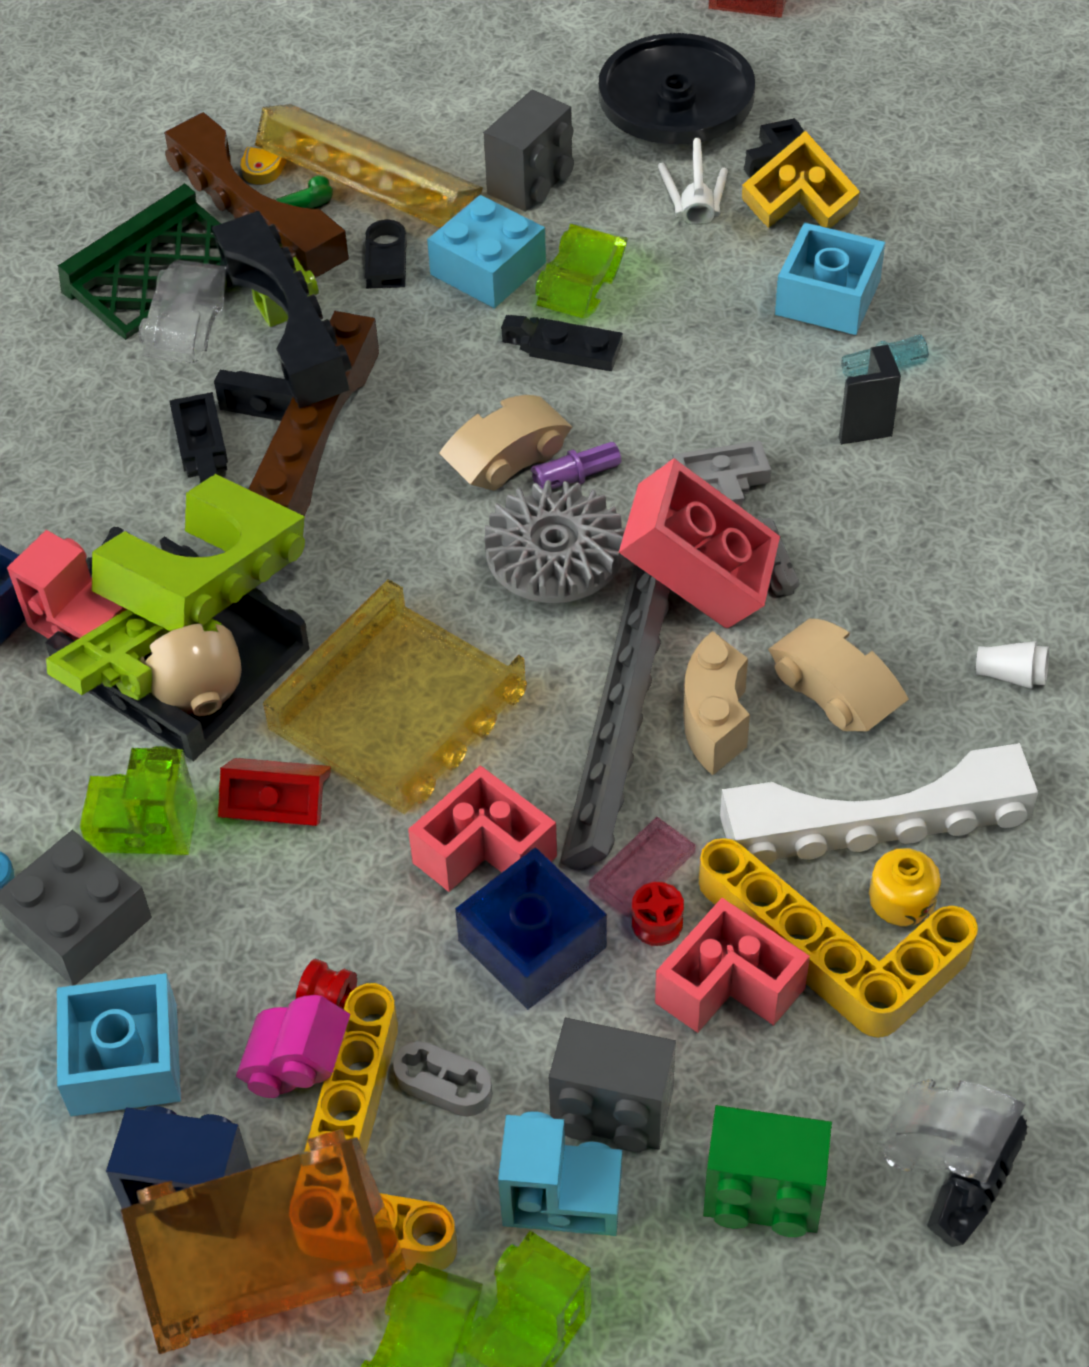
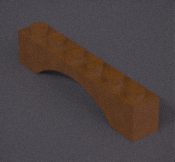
[164,112,349,278]
[248,311,379,516]

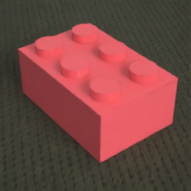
[619,458,780,628]

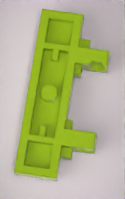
[46,610,221,700]

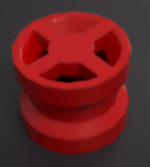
[631,882,684,946]
[295,958,357,1010]

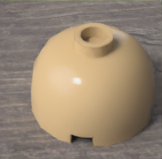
[140,624,242,716]

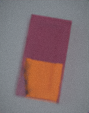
[589,817,696,918]

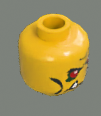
[869,848,941,927]

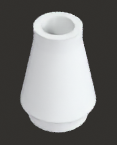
[976,641,1049,689]

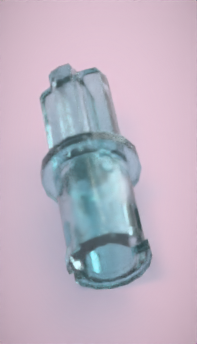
[841,334,929,378]

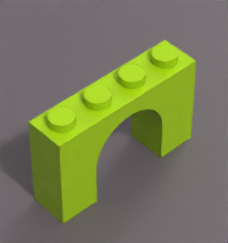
[92,474,305,632]

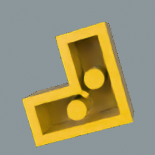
[742,131,860,229]

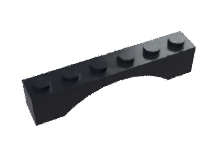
[212,211,352,409]

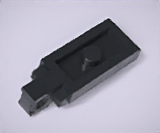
[501,315,623,372]
[169,392,228,483]

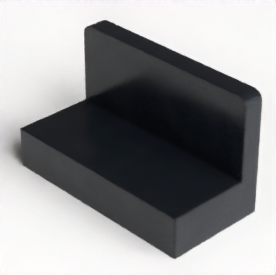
[839,344,901,445]
[214,369,293,421]

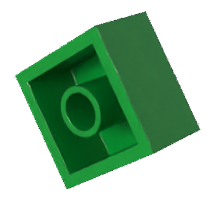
[703,1105,832,1237]

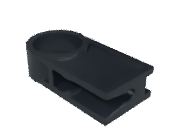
[365,219,407,289]

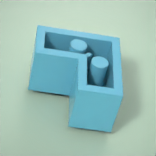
[498,1112,622,1236]

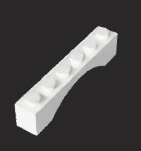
[720,743,1038,866]

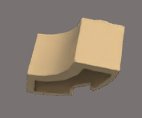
[439,395,572,491]
[768,618,909,731]
[683,631,750,775]

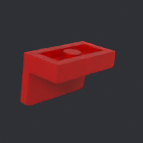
[218,758,331,826]

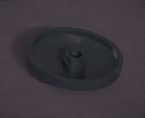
[598,33,755,145]

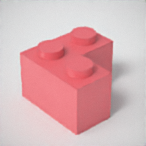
[7,530,127,641]
[408,765,557,892]
[655,898,810,1033]

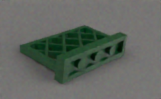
[57,183,221,340]

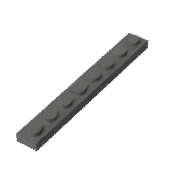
[561,565,670,870]

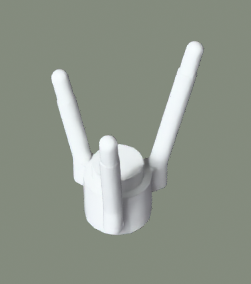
[658,138,728,224]

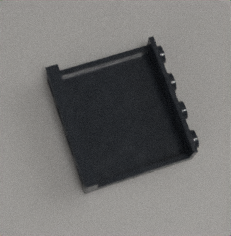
[45,536,310,762]

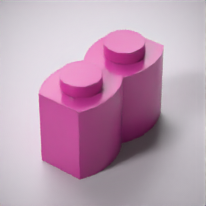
[236,995,350,1098]

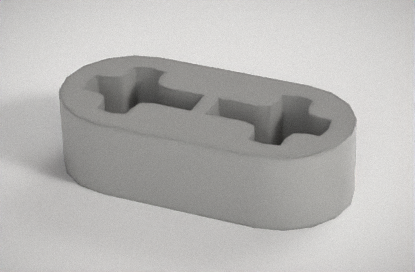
[393,1041,493,1117]

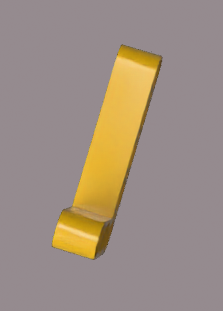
[699,838,978,1038]
[289,983,457,1273]

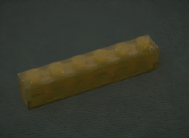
[255,104,483,228]

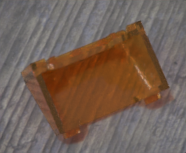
[120,1128,408,1354]

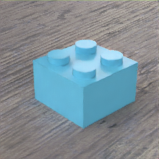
[427,195,546,309]
[775,222,885,335]
[57,973,181,1116]

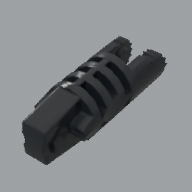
[927,1112,1028,1247]

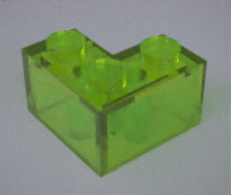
[79,746,197,855]
[462,1231,591,1367]

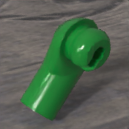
[276,175,333,209]

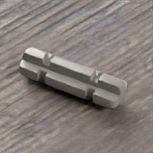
[756,517,800,596]

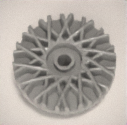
[485,480,624,603]

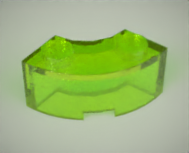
[535,223,628,319]
[361,1262,483,1367]

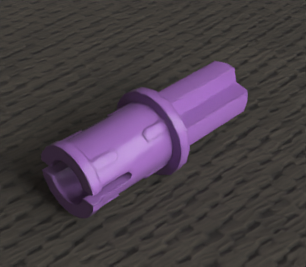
[531,442,621,490]

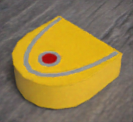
[240,147,286,185]

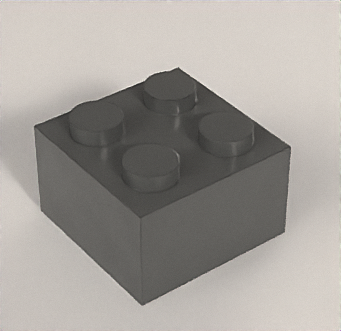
[483,89,574,212]
[0,829,152,986]
[548,1017,676,1152]

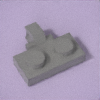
[672,441,771,508]

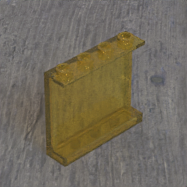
[263,579,527,815]

